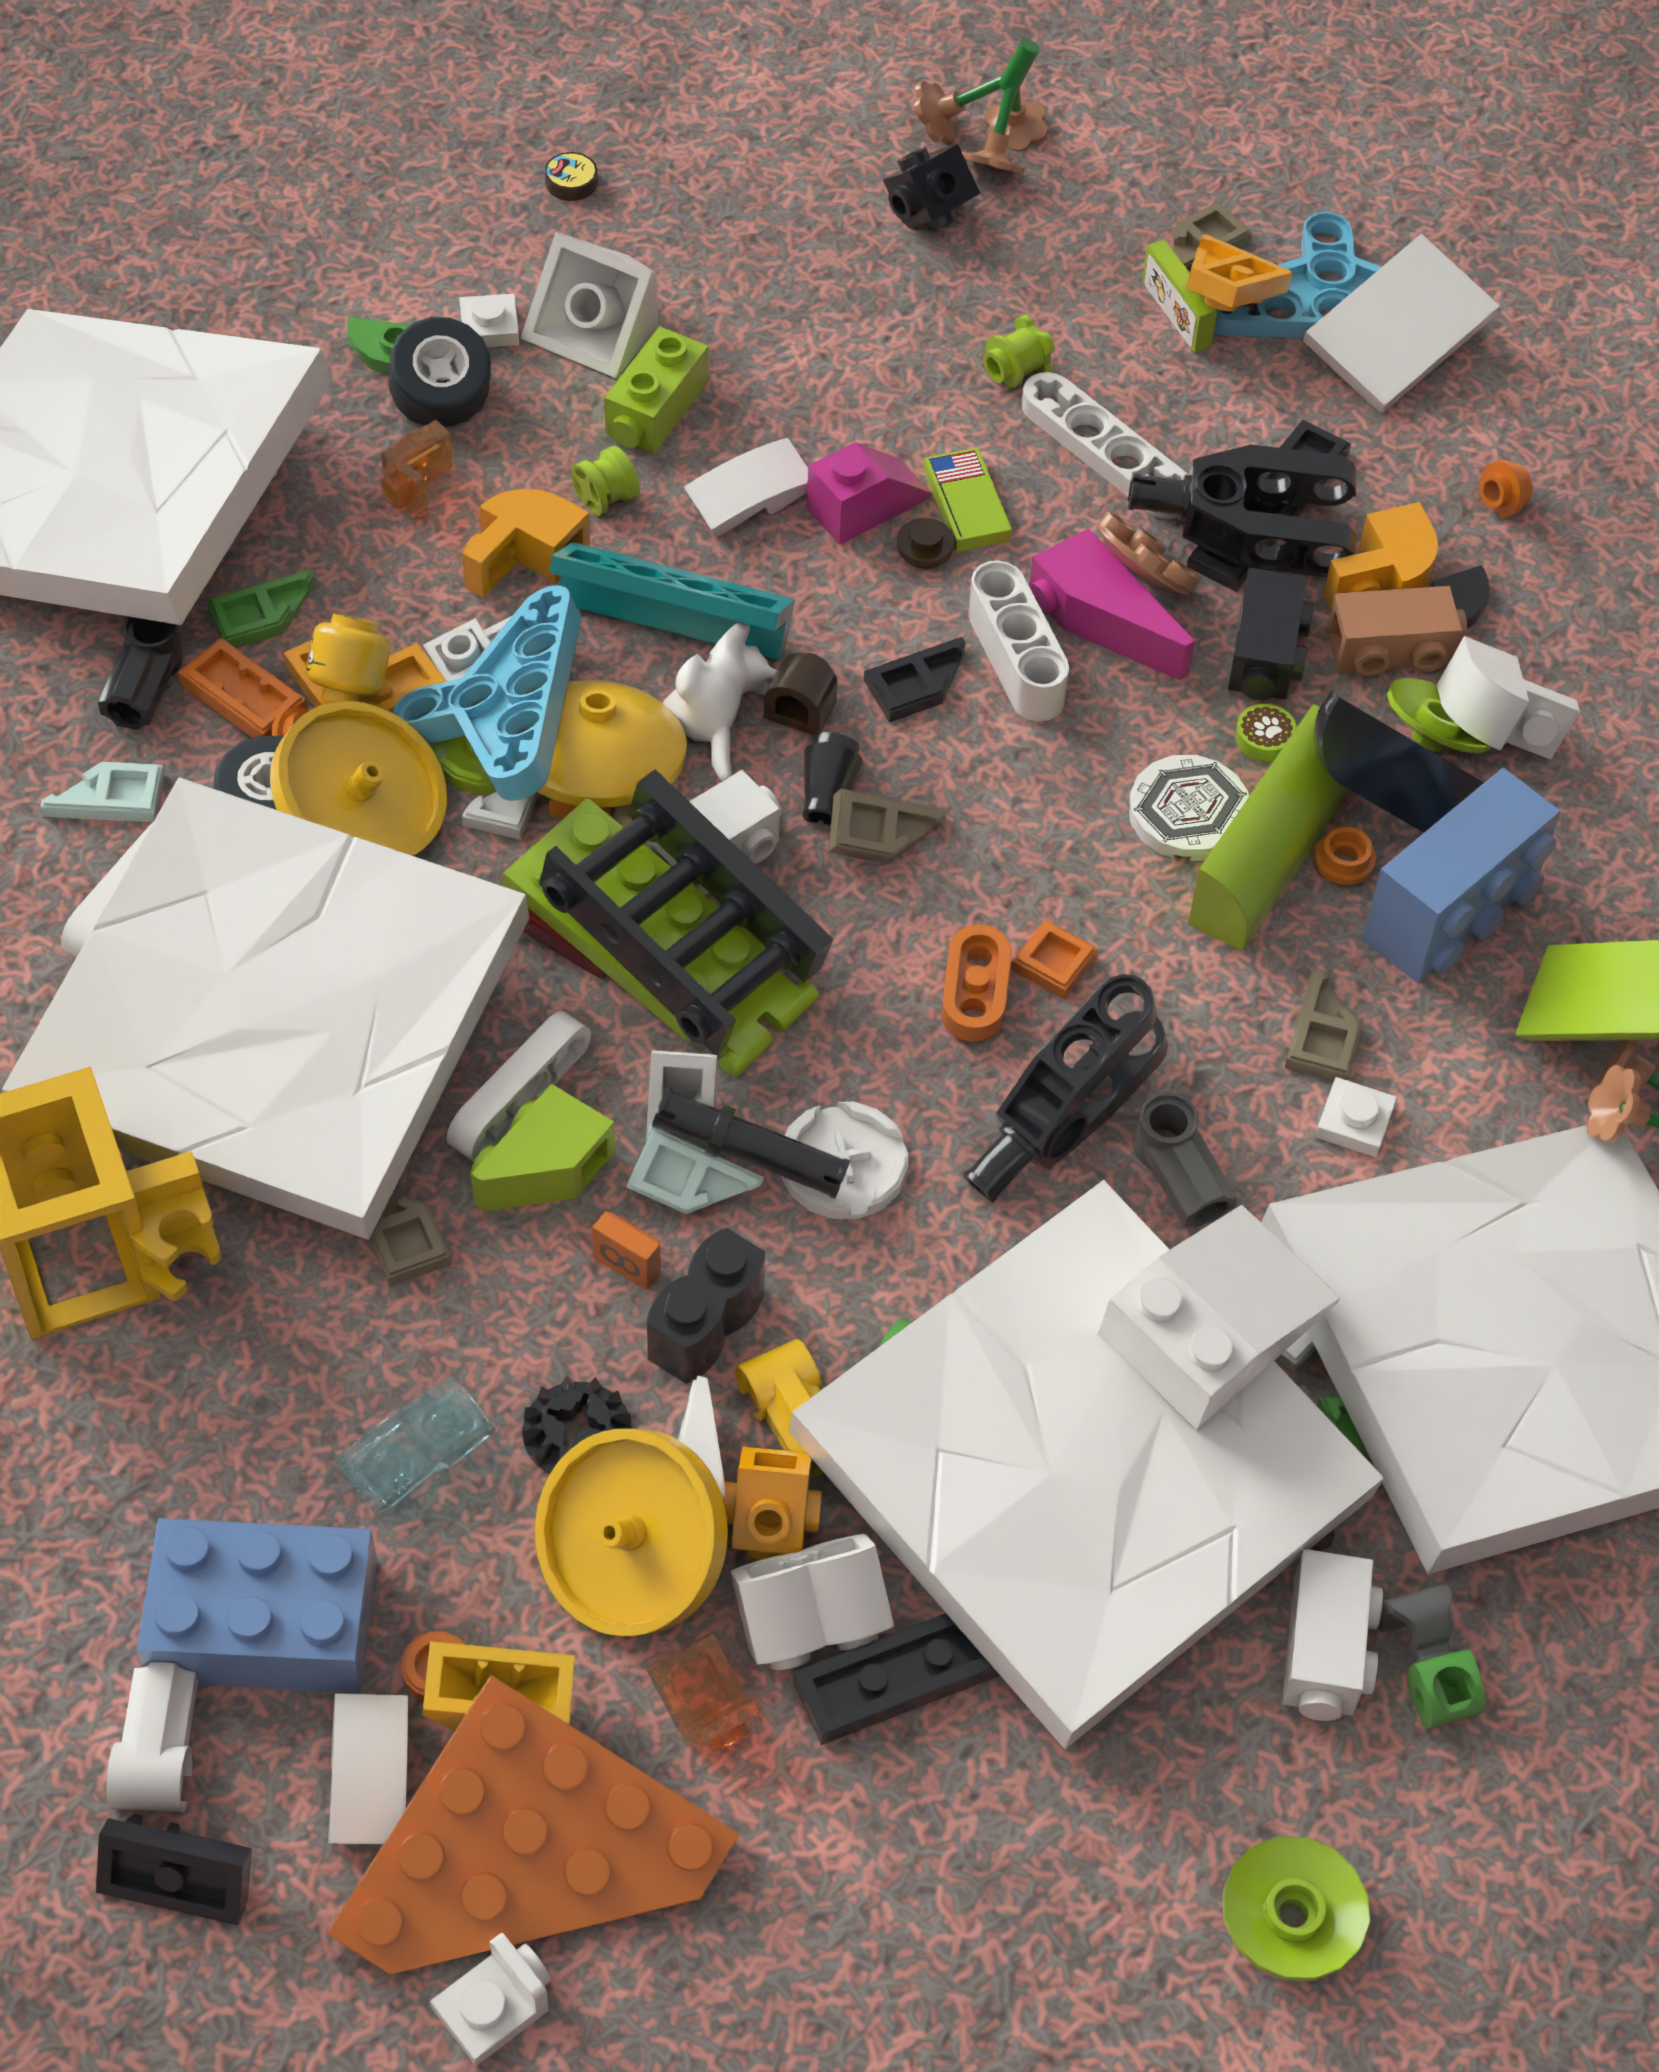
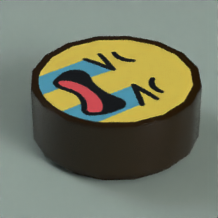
[544,152,598,201]

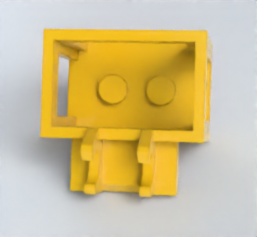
[0,1066,221,1340]

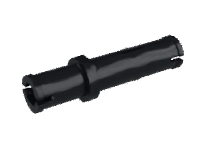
[652,1087,851,1199]

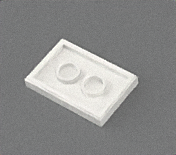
[1303,234,1500,413]

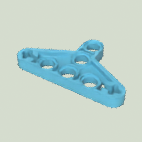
[1214,211,1381,338]
[393,585,581,801]

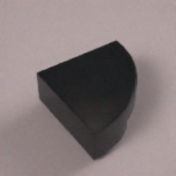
[1430,565,1489,629]

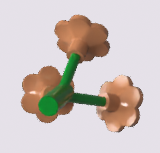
[914,39,1048,175]

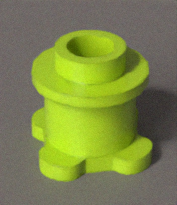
[983,314,1055,389]

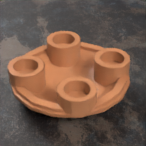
[1097,511,1200,596]

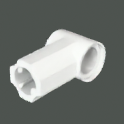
[106,1662,198,1813]

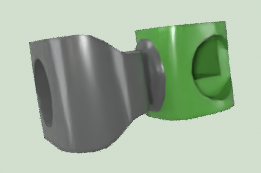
[1378,1584,1485,1729]

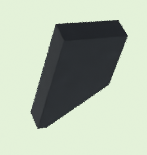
[864,637,966,723]

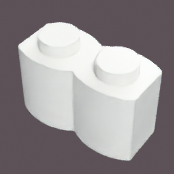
[730,1534,894,1670]

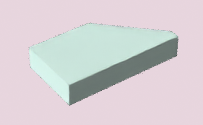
[40,762,165,822]
[626,1127,764,1214]

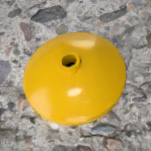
[518,680,687,808]

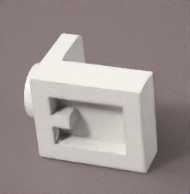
[430,1933,551,2066]

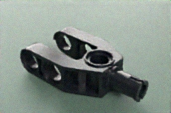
[1127,444,1356,577]
[963,974,1168,1203]

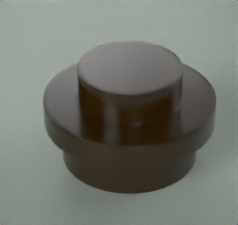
[897,518,955,569]

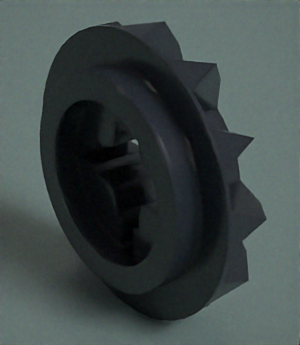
[522,1375,632,1474]

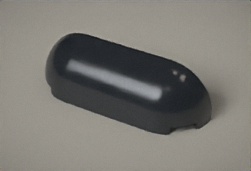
[1314,692,1484,832]

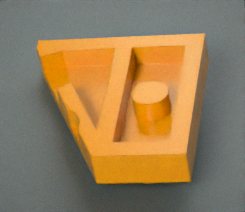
[1186,234,1293,311]

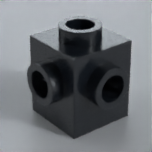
[883,144,981,231]

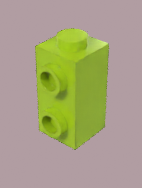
[604,326,709,454]

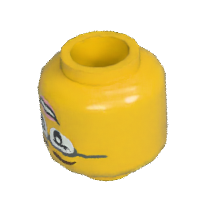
[306,613,391,702]

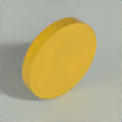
[270,701,447,857]
[535,1428,728,1636]

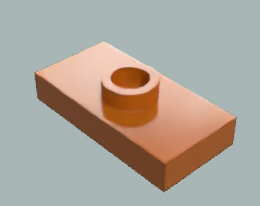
[178,638,307,738]

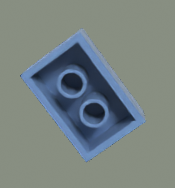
[1362,767,1561,983]
[137,1518,378,1693]

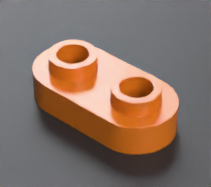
[941,924,1012,1042]

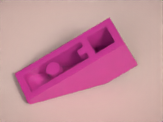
[1029,528,1195,680]

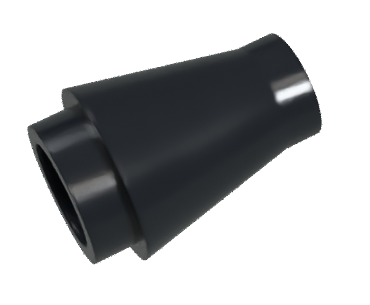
[803,732,863,825]

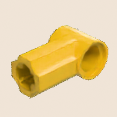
[734,1339,824,1478]

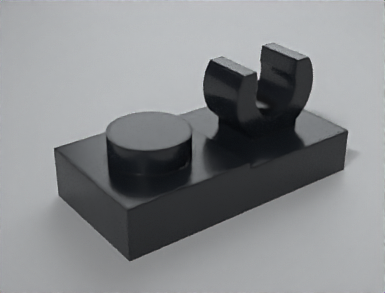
[96,1814,252,1925]

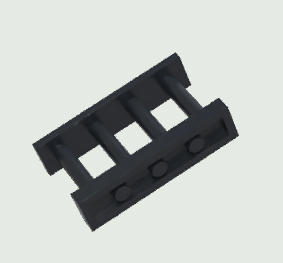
[539,769,833,1056]

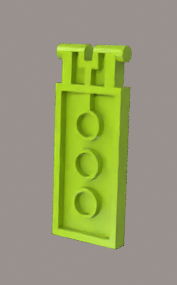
[501,797,819,1079]

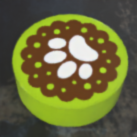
[1235,704,1297,762]

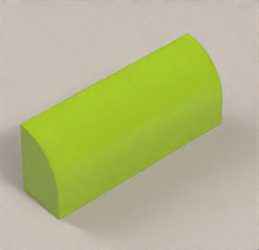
[1188,704,1350,951]
[1515,940,1659,1041]

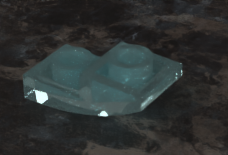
[334,1376,496,1515]

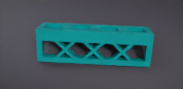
[549,542,795,660]

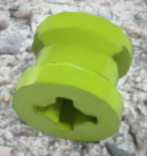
[571,445,640,517]

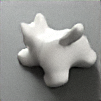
[663,622,778,781]

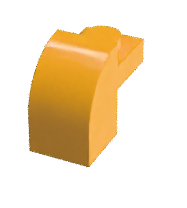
[462,489,590,598]
[1323,502,1438,609]

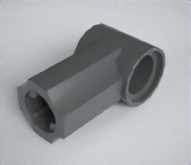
[1133,1092,1237,1227]

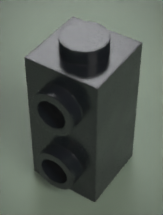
[1228,567,1314,700]

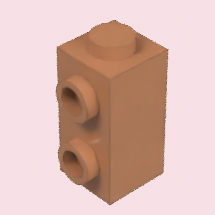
[1327,586,1467,676]

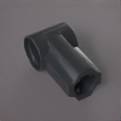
[98,616,183,730]

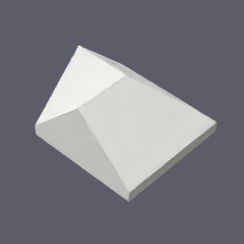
[520,233,658,378]

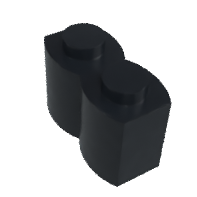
[647,1228,765,1384]

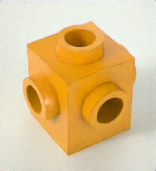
[724,1447,822,1560]

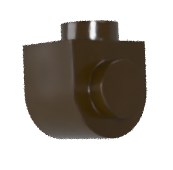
[763,653,838,735]

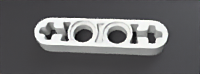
[1022,372,1188,519]

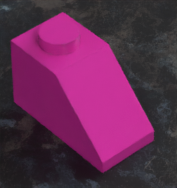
[807,442,932,545]

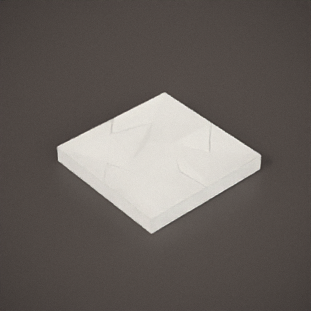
[0,309,333,625]
[2,777,529,1240]
[1261,1125,1659,1574]
[789,1180,1384,1749]

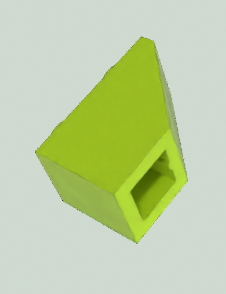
[470,1083,616,1211]

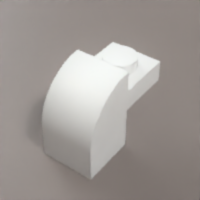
[1437,636,1580,760]

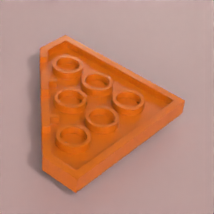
[327,1675,740,1975]

